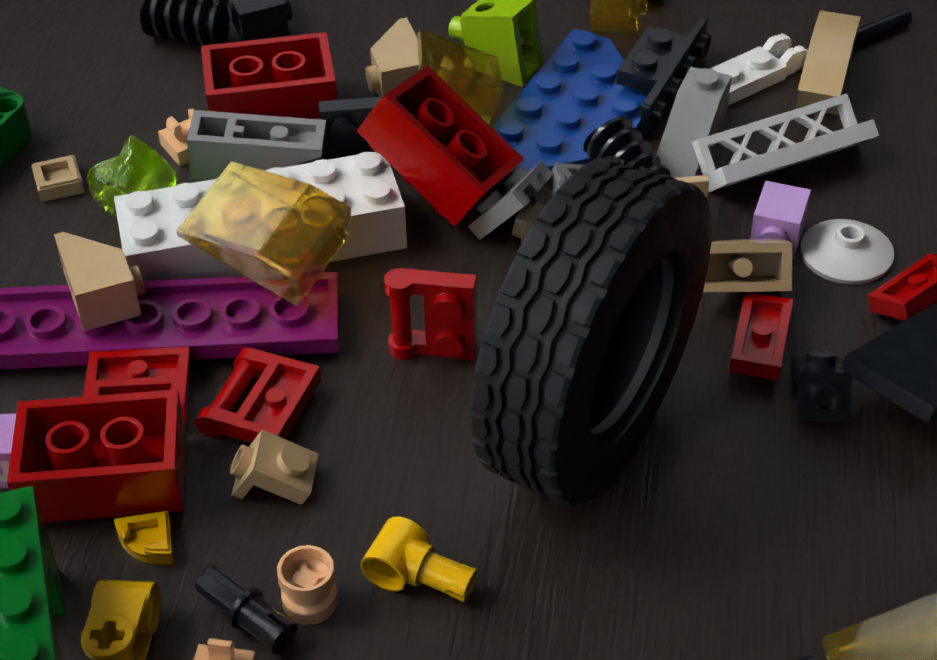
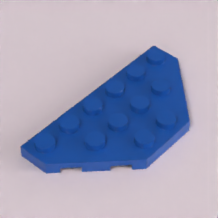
[492,29,647,190]

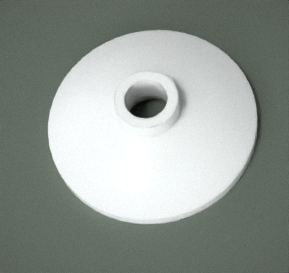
[800,219,894,285]

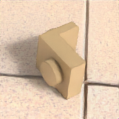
[230,429,319,505]

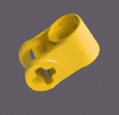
[81,580,162,660]

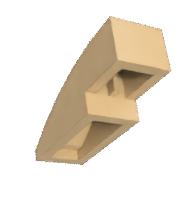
[796,10,861,115]

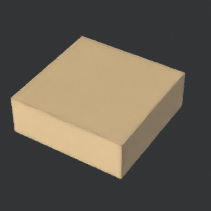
[31,155,85,202]

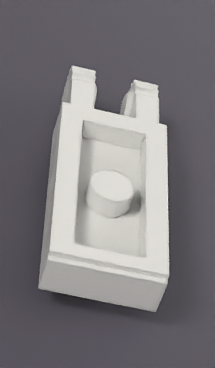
[710,33,808,105]

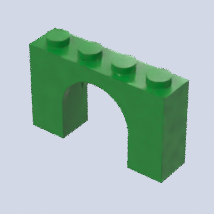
[0,486,65,660]

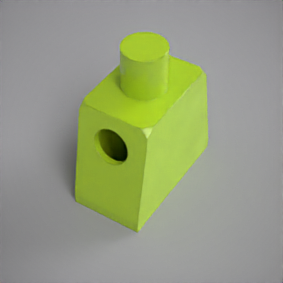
[448,0,544,87]

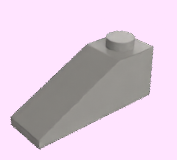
[657,67,732,178]
[187,110,326,180]

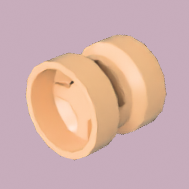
[277,545,338,625]

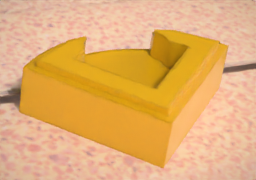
[114,511,174,565]

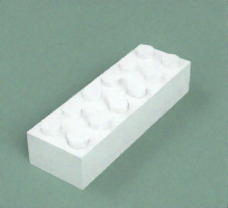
[114,152,407,281]

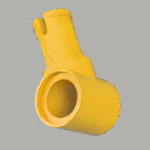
[360,516,478,603]

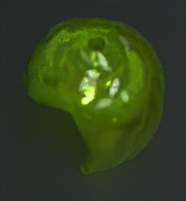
[87,135,177,217]

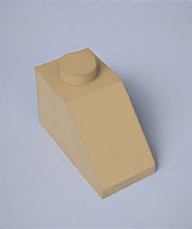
[365,17,430,97]
[54,232,146,331]
[703,239,792,292]

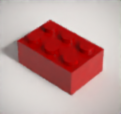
[201,32,337,120]
[357,65,524,227]
[7,389,186,523]

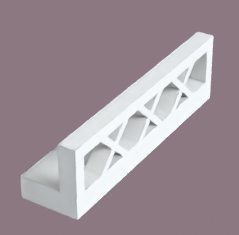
[692,93,879,192]

